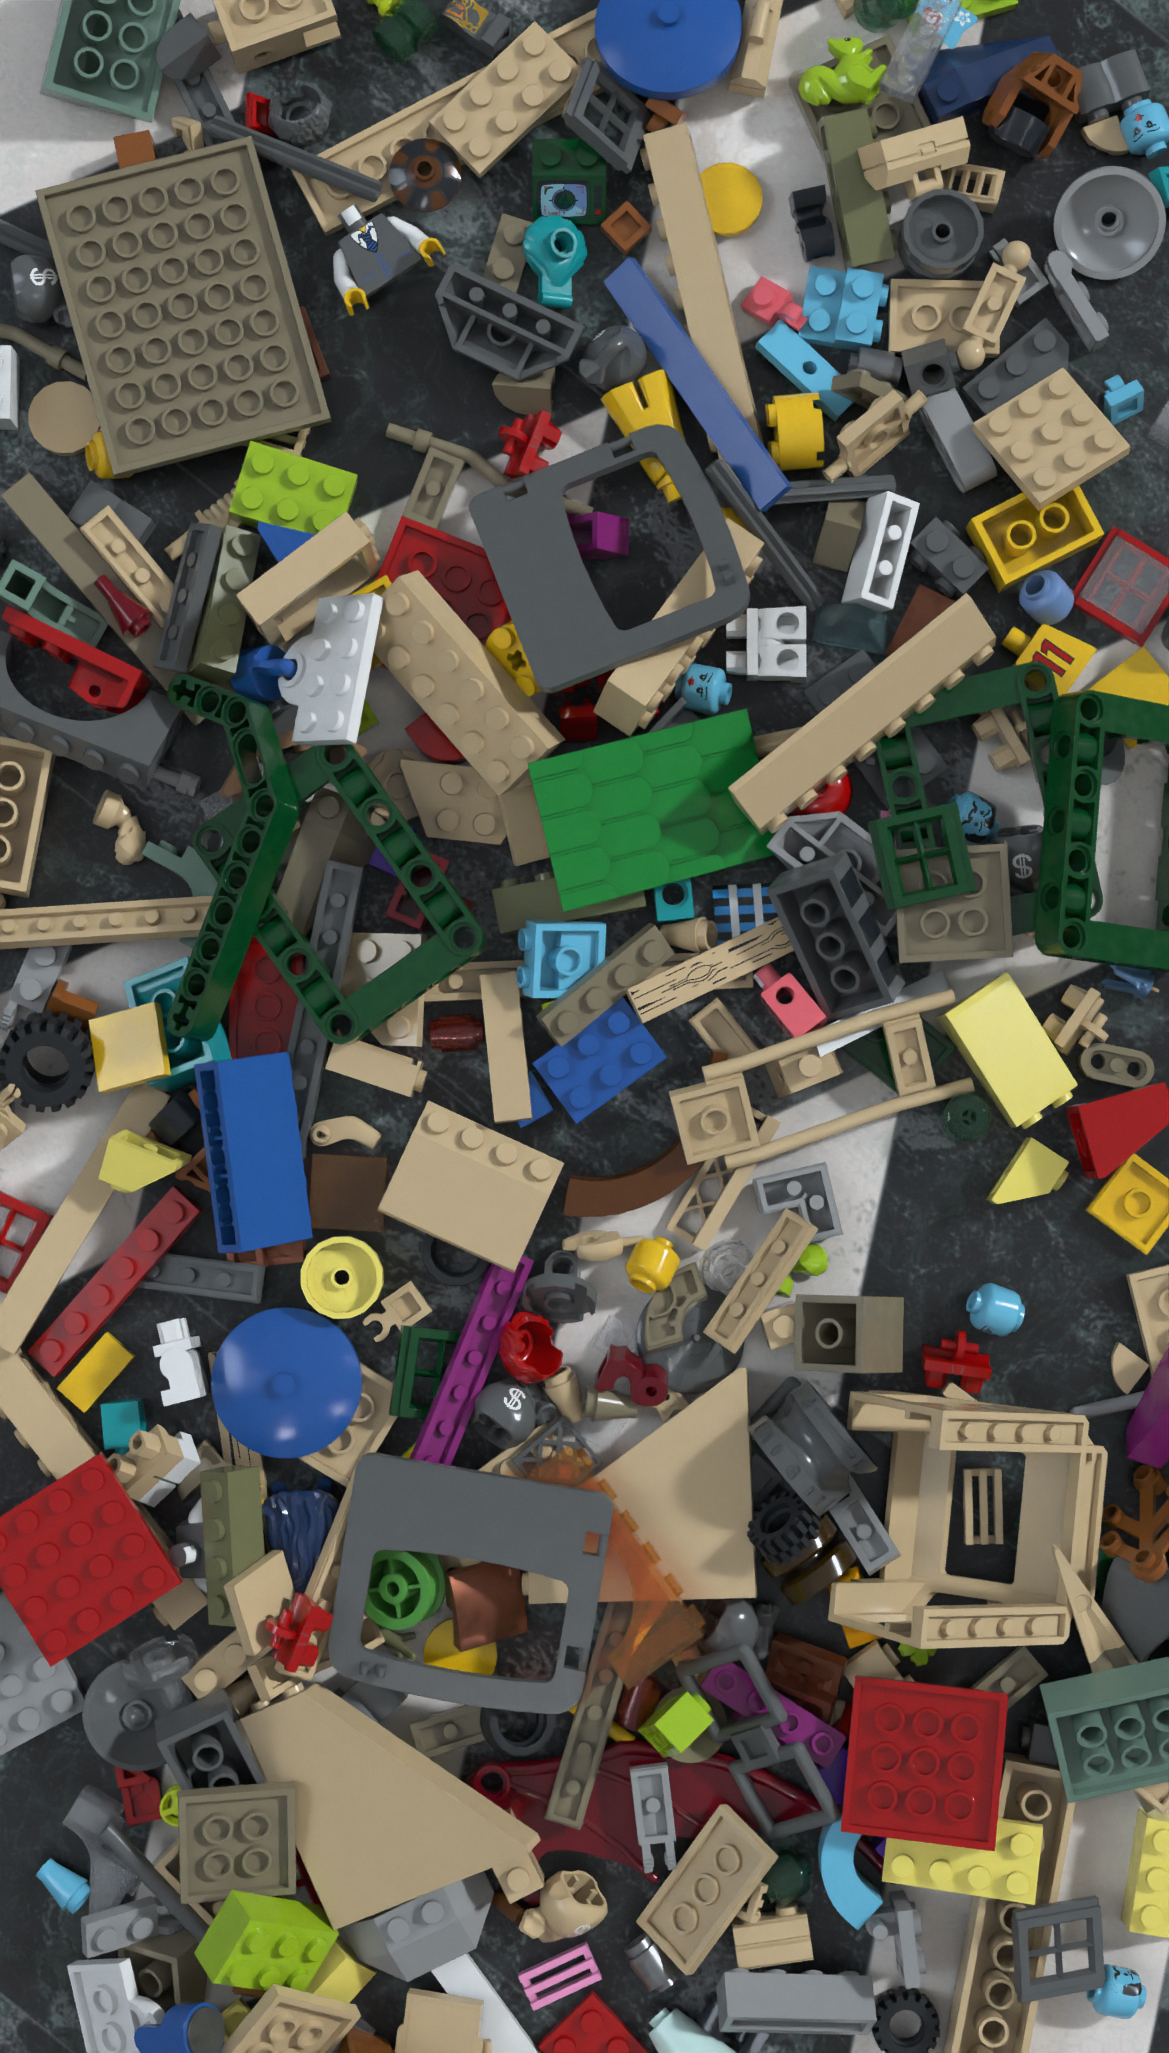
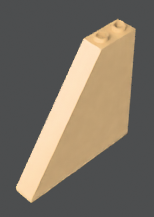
[522,1368,757,1604]
[240,1682,541,1930]

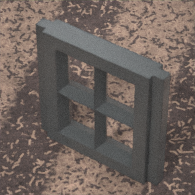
[561,56,651,174]
[1011,1895,1105,2003]

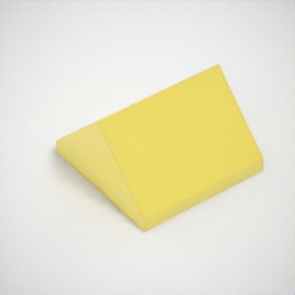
[305,1935,377,2003]

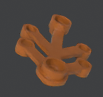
[1099,1464,1169,1583]

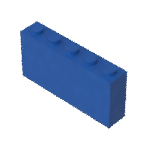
[194,1052,313,1253]

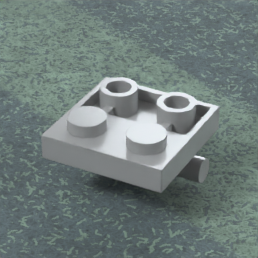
[865,1890,926,1989]

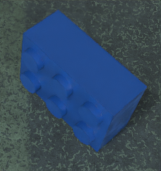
[532,997,667,1124]

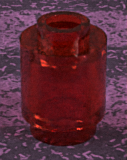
[430,1013,485,1053]
[616,1672,663,1732]

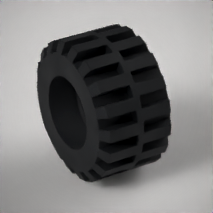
[0,1010,95,1113]

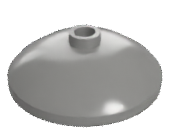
[1054,166,1166,280]

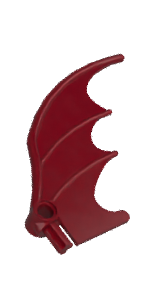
[465,1740,895,1906]

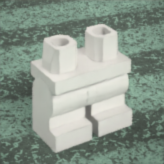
[726,606,806,683]
[152,1318,211,1406]

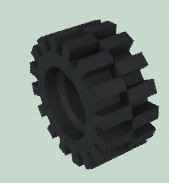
[747,1491,821,1565]

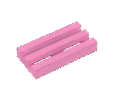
[518,1941,602,2011]

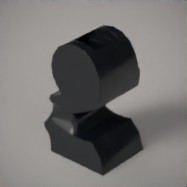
[788,184,835,262]
[695,1992,770,2053]

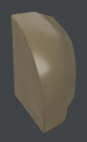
[492,367,556,415]
[175,1438,228,1503]

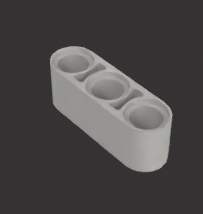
[918,387,997,493]

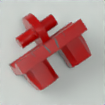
[497,410,562,479]
[921,1330,992,1394]
[265,1592,333,1673]

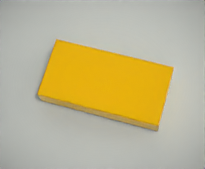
[56,1332,136,1413]

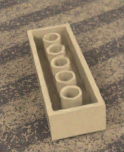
[593,518,764,737]
[374,570,565,796]

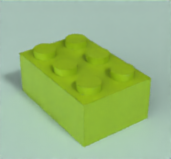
[229,441,358,535]
[194,1890,340,1992]

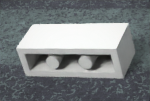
[841,491,920,615]

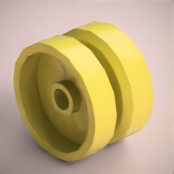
[300,1236,384,1319]

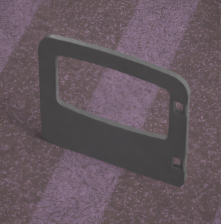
[469,424,750,693]
[328,1452,614,1714]

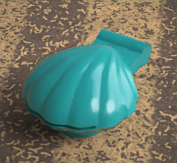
[522,214,587,309]

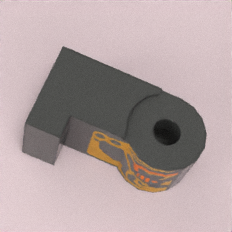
[439,0,512,60]

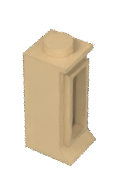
[325,1029,428,1098]

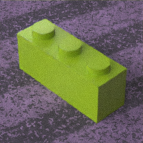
[638,1691,714,1758]

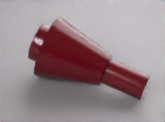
[94,575,153,638]

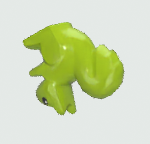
[798,37,888,107]

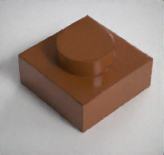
[600,201,652,256]

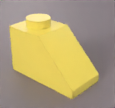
[98,1129,192,1193]
[986,1137,1069,1204]

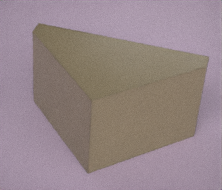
[812,499,867,574]

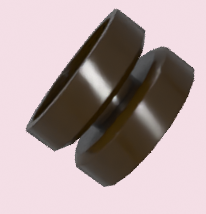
[759,1513,857,1606]

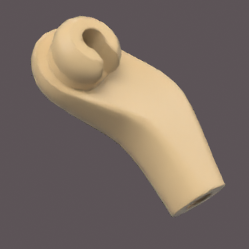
[310,1116,383,1150]

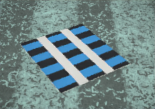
[712,883,778,946]

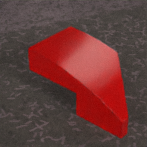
[114,1766,163,1826]

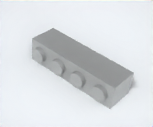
[716,1968,877,2035]

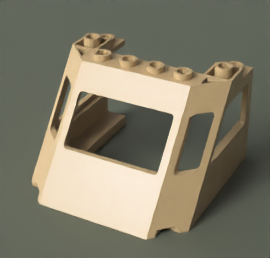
[828,1390,1108,1649]

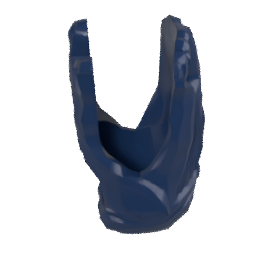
[262,1476,339,1594]

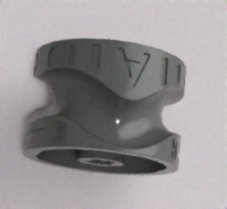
[747,1379,879,1517]

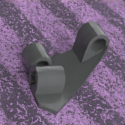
[1102,1557,1169,1663]

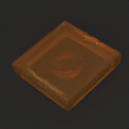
[309,1154,388,1232]

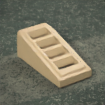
[940,164,1006,214]

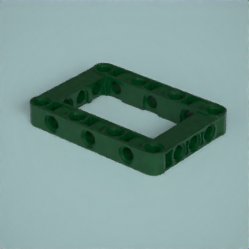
[875,661,1103,936]
[1035,690,1169,973]
[193,744,486,1045]

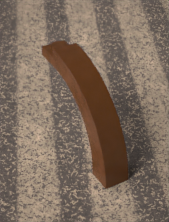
[562,1048,728,1217]

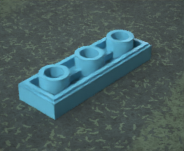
[755,319,855,422]

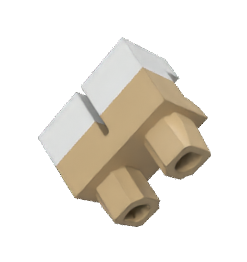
[107,1424,201,1507]

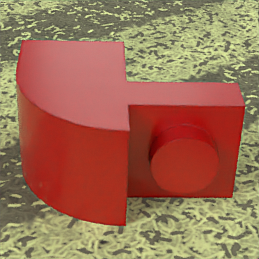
[404,712,468,765]

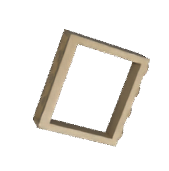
[236,511,380,648]

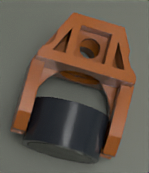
[981,52,1083,160]
[145,1087,210,1191]

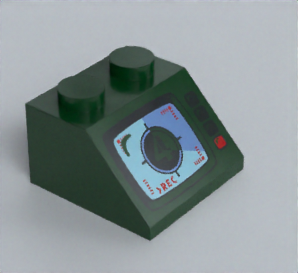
[532,139,606,226]

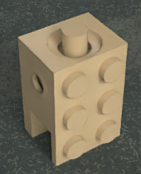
[207,0,341,74]

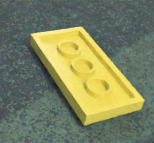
[882,1818,1043,1905]

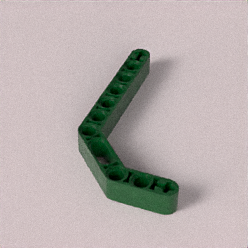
[167,674,299,1042]

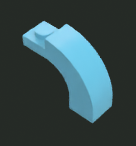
[818,1805,883,1930]

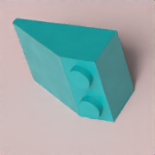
[123,956,232,1092]

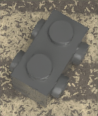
[907,517,989,601]

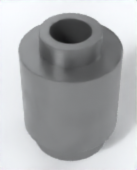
[847,346,903,387]
[624,1933,678,1993]

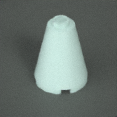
[648,2007,737,2053]

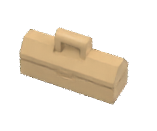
[728,0,783,99]
[857,116,971,200]

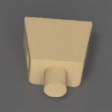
[765,1046,844,1099]

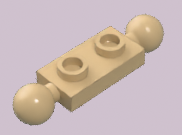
[956,241,1031,370]

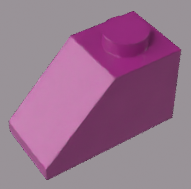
[568,511,629,560]

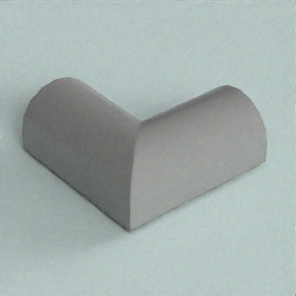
[752,1162,843,1242]

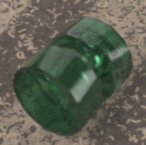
[370,0,440,66]
[854,0,918,33]

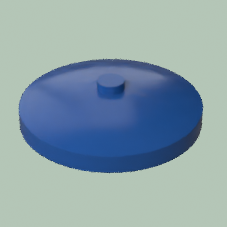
[595,0,742,100]
[211,1307,362,1458]

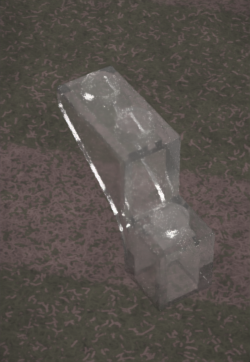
[62,1783,142,1915]

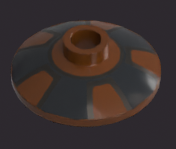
[389,138,462,212]

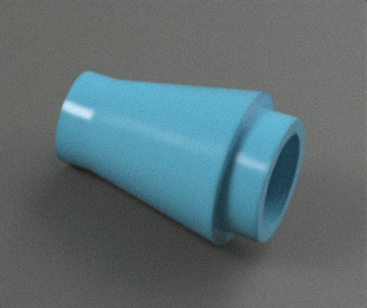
[36,1858,93,1914]

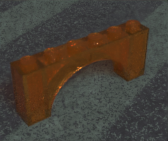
[525,1445,706,1690]

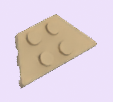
[399,759,532,845]

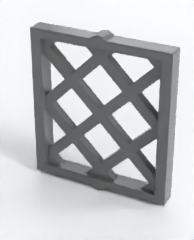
[512,1416,603,1487]

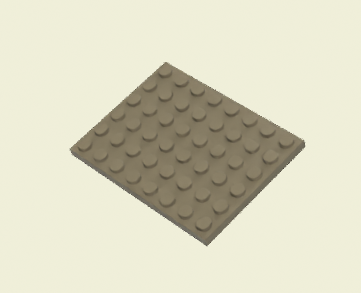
[35,136,331,478]

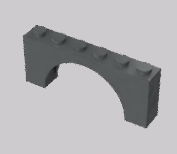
[0,631,183,789]

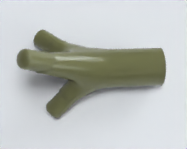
[378,1625,416,1661]

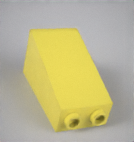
[936,972,1078,1129]

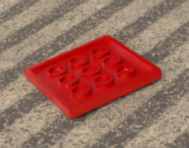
[376,516,512,670]
[0,1452,183,1667]
[841,1675,1008,1851]

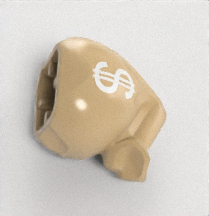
[518,1870,608,1943]

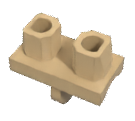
[971,707,1031,772]
[1042,984,1109,1056]

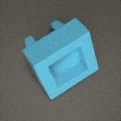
[1104,374,1144,425]

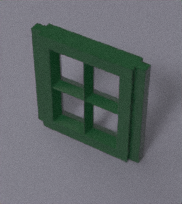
[868,802,977,911]
[389,1325,470,1424]

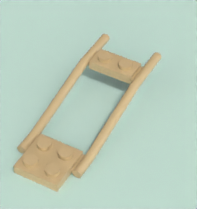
[669,989,975,1170]

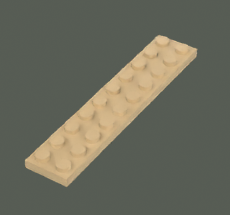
[291,8,605,237]

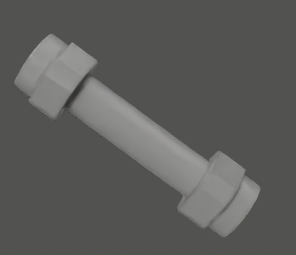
[152,765,202,798]

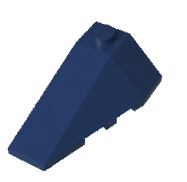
[904,35,1060,125]

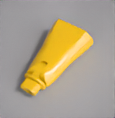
[601,369,687,504]

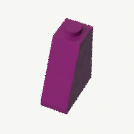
[1126,1348,1169,1469]

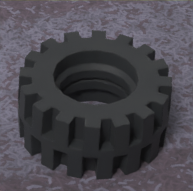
[872,1986,940,2053]

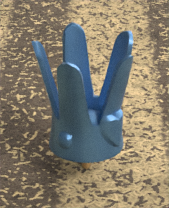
[1101,965,1159,1000]

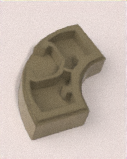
[644,1262,707,1355]

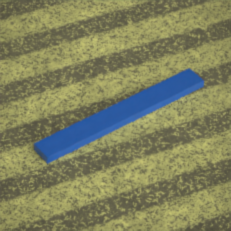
[603,257,793,512]

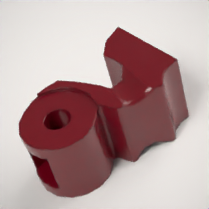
[594,1344,668,1407]

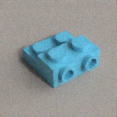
[798,266,889,352]
[516,919,606,998]

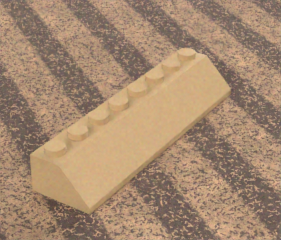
[728,593,996,835]

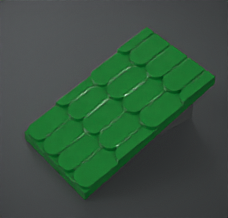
[527,708,776,912]

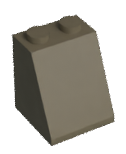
[794,1294,904,1374]

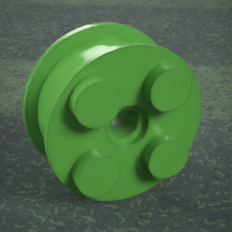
[365,1550,446,1630]

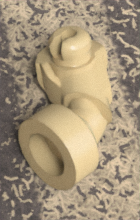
[93,790,146,865]

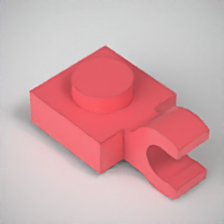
[740,276,807,331]

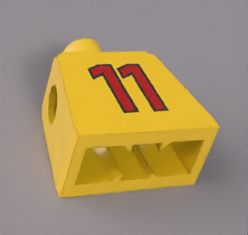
[1001,624,1097,696]

